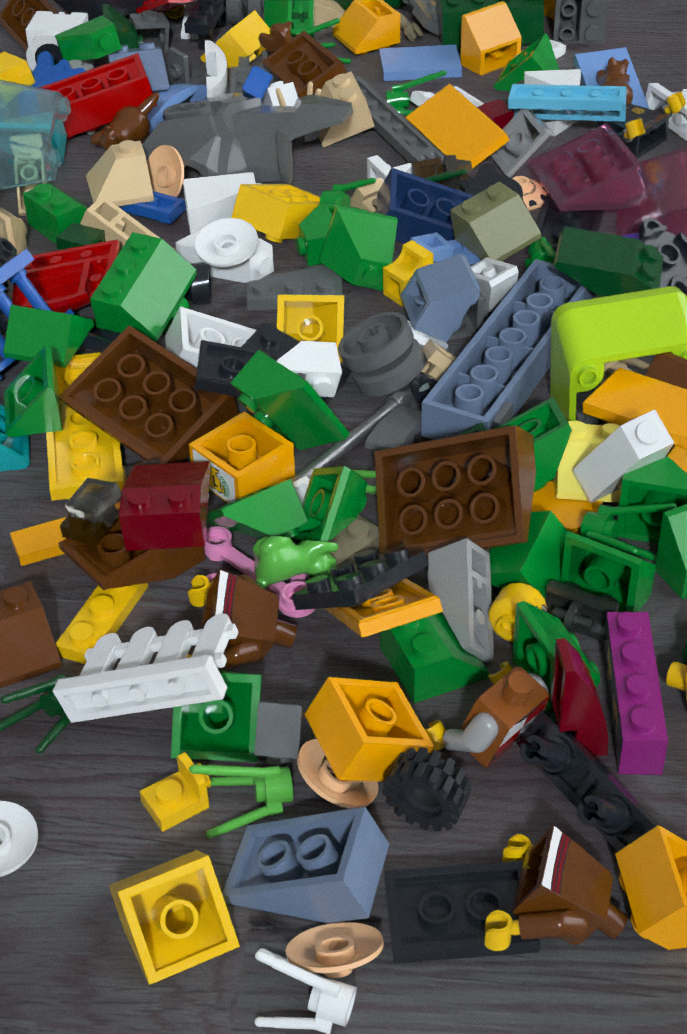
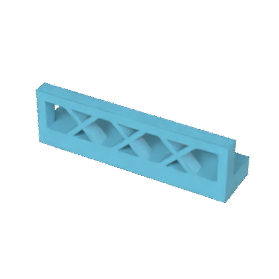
[508,84,626,122]

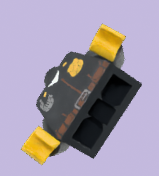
[597,92,686,160]

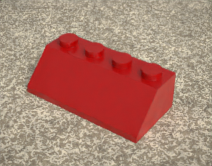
[35,53,157,141]

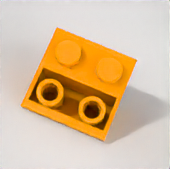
[332,0,401,55]
[460,1,521,76]

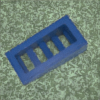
[242,66,273,100]

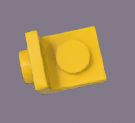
[139,752,211,832]

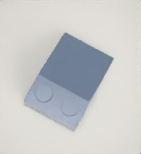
[108,42,170,91]
[222,807,389,923]

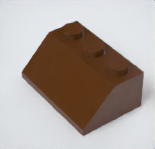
[0,581,62,688]

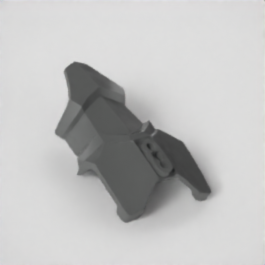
[142,92,353,184]

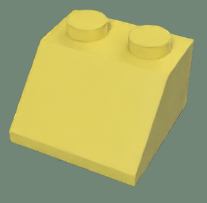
[553,421,621,503]

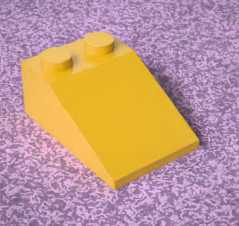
[231,184,320,243]

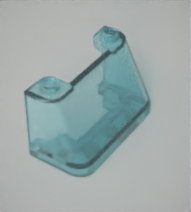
[0,79,71,190]

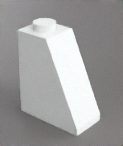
[183,172,261,234]
[175,218,274,283]
[572,409,674,503]

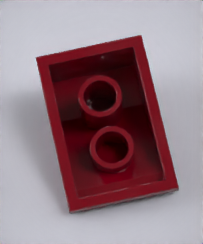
[119,461,211,551]

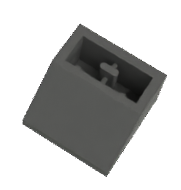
[553,0,608,44]

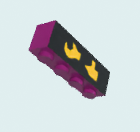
[602,612,668,775]

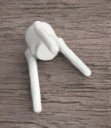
[254,948,357,1034]

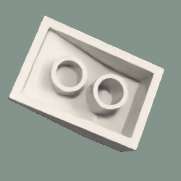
[165,307,256,369]

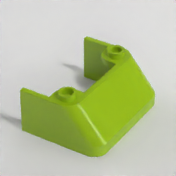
[550,286,687,421]

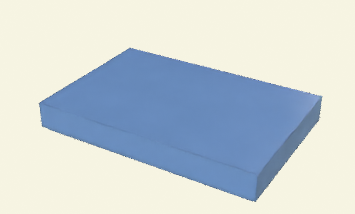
[379,45,462,81]
[573,47,649,125]

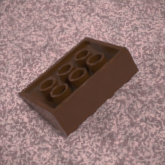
[58,325,239,464]
[374,425,536,558]

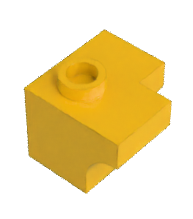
[383,240,433,308]

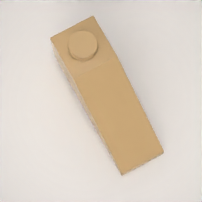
[80,195,176,254]

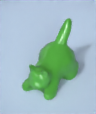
[252,536,339,589]

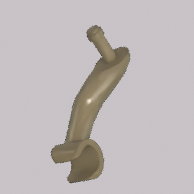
[395,9,424,43]

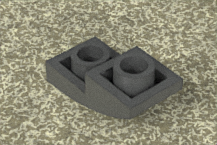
[364,405,422,451]

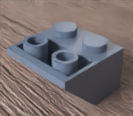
[400,254,481,342]

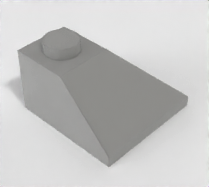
[491,109,556,178]

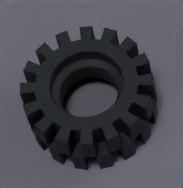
[382,747,472,831]

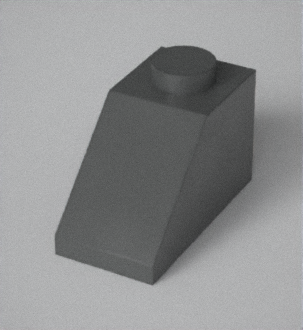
[254,697,313,766]

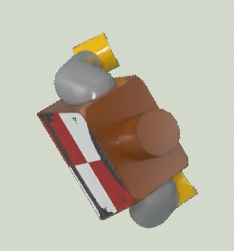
[425,662,550,769]

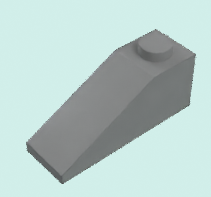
[427,538,494,663]

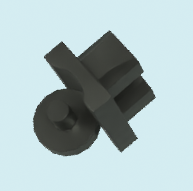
[545,580,619,642]

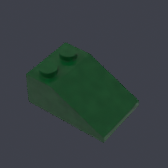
[553,226,663,297]

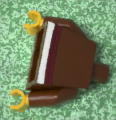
[186,569,297,671]
[484,825,628,951]

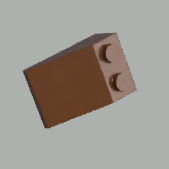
[261,31,348,98]
[58,508,205,590]

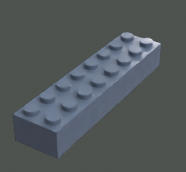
[421,259,594,440]

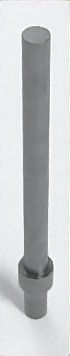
[291,384,415,482]

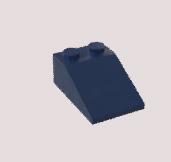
[377,168,474,243]

